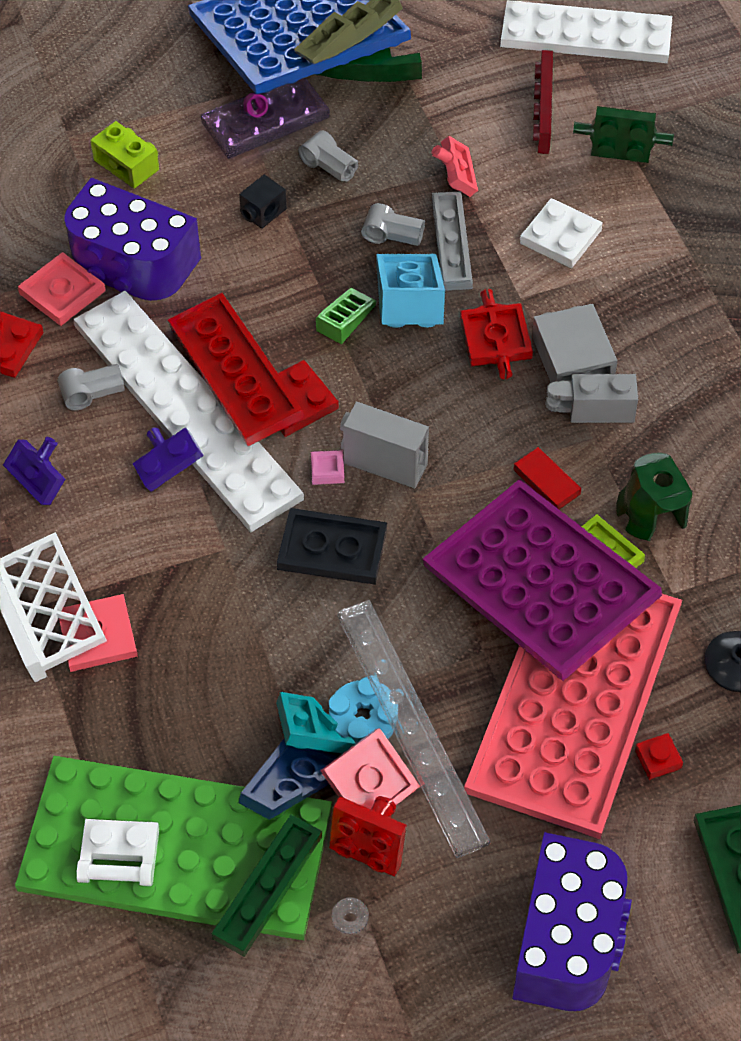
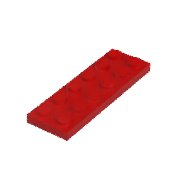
[168,293,305,446]

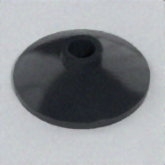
[704,631,741,692]

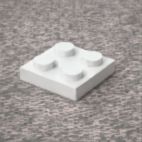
[520,198,603,269]

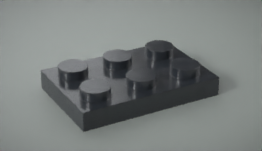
[277,508,387,585]

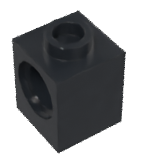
[239,174,287,229]

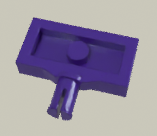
[132,427,204,492]
[3,437,66,505]

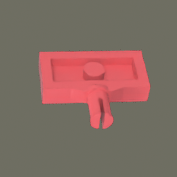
[432,136,478,197]

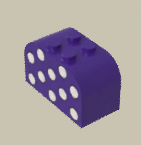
[65,178,201,301]
[512,832,632,1011]

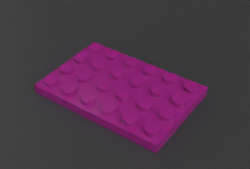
[423,479,662,681]

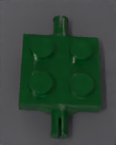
[573,106,674,163]

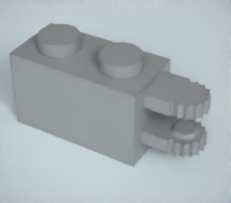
[545,374,638,423]

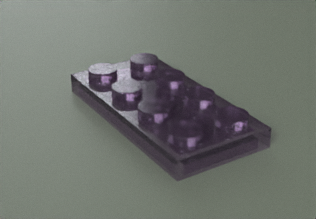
[201,78,330,159]

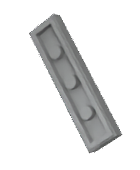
[432,191,473,291]

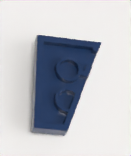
[238,739,338,820]

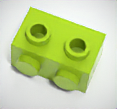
[90,121,159,189]

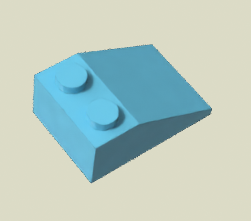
[376,254,445,328]

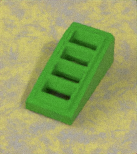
[316,288,376,344]

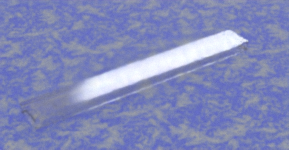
[337,600,491,859]

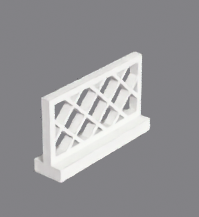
[0,532,107,682]

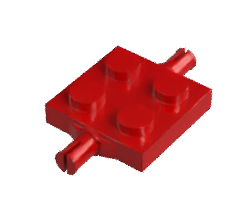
[460,289,533,379]

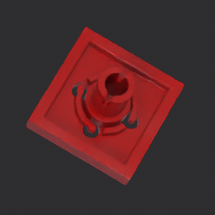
[329,796,407,877]

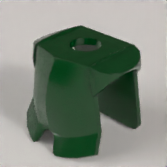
[616,453,692,541]

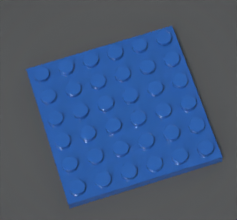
[188,0,411,94]

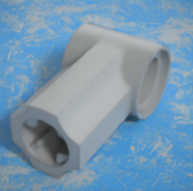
[298,130,358,182]
[361,203,425,246]
[57,364,125,411]

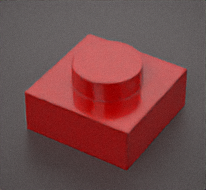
[635,733,683,780]

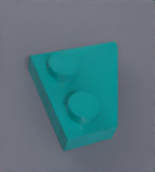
[276,692,355,754]

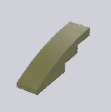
[294,0,403,64]

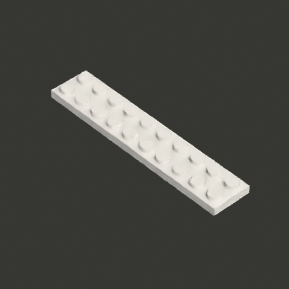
[74,291,304,533]

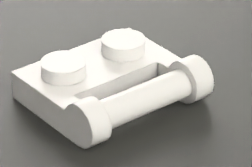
[77,819,159,886]

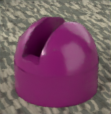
[243,93,268,117]

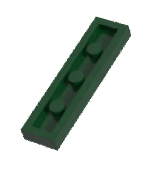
[211,814,322,957]

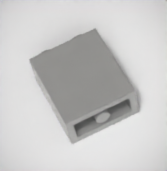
[532,304,617,383]
[340,401,429,489]

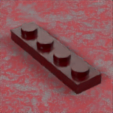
[533,50,553,154]

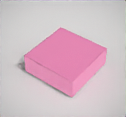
[311,450,345,485]

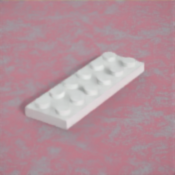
[500,0,672,63]

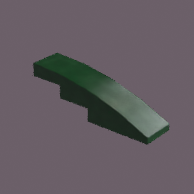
[315,48,422,82]

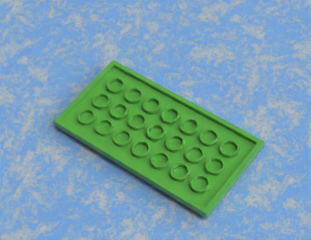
[15,756,332,941]

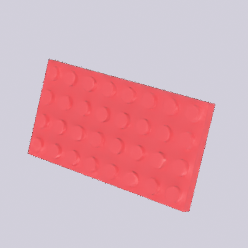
[464,594,682,839]

